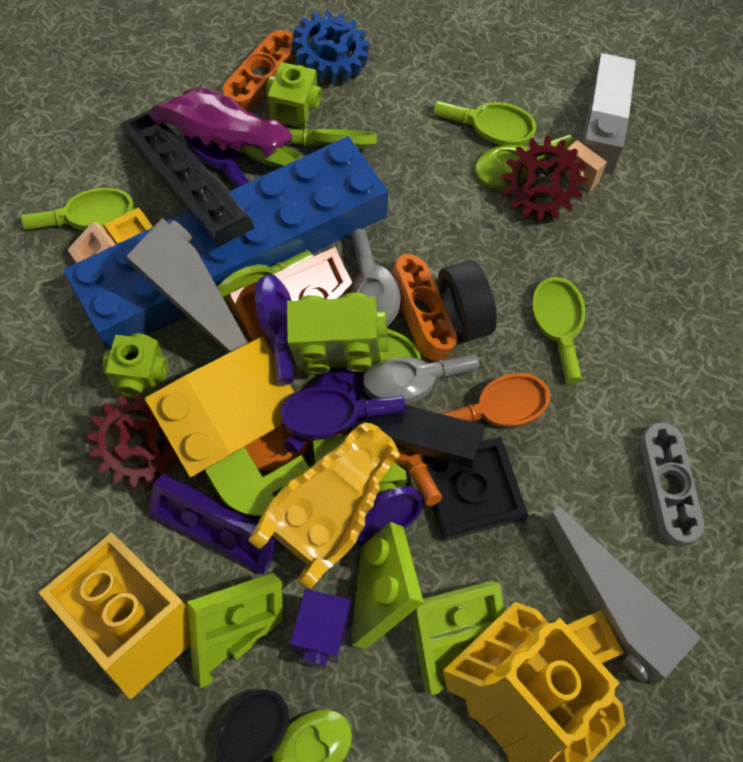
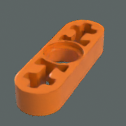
[223,30,296,111]
[390,254,457,361]

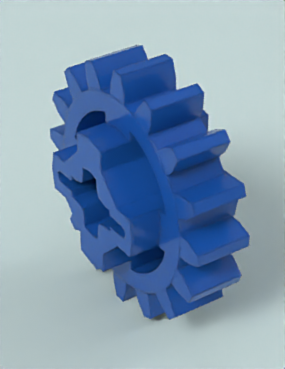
[291,10,370,85]

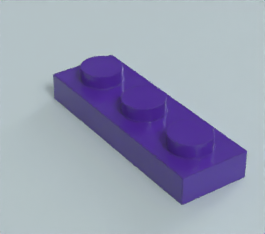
[148,473,278,575]

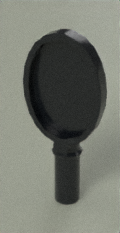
[215,689,290,762]

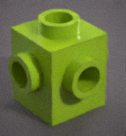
[266,62,322,128]
[102,333,168,397]

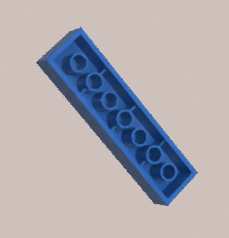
[63,136,388,350]

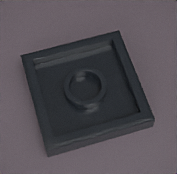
[421,437,529,541]

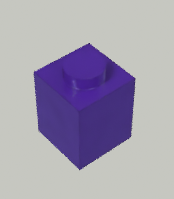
[290,589,351,668]

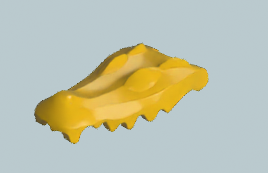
[248,423,400,590]

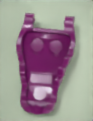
[150,85,293,157]

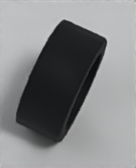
[438,260,497,343]

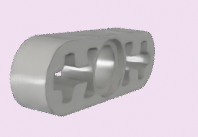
[640,423,704,548]

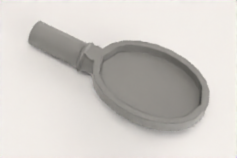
[351,229,401,326]
[363,354,479,404]

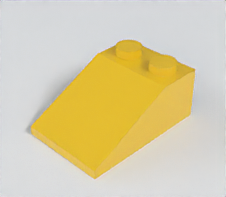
[145,337,295,478]
[39,532,190,700]

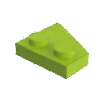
[351,522,424,649]
[187,573,283,688]
[411,581,505,696]

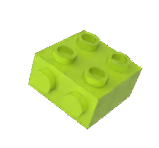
[287,293,388,374]

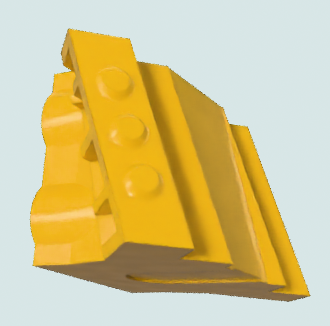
[443,602,626,762]

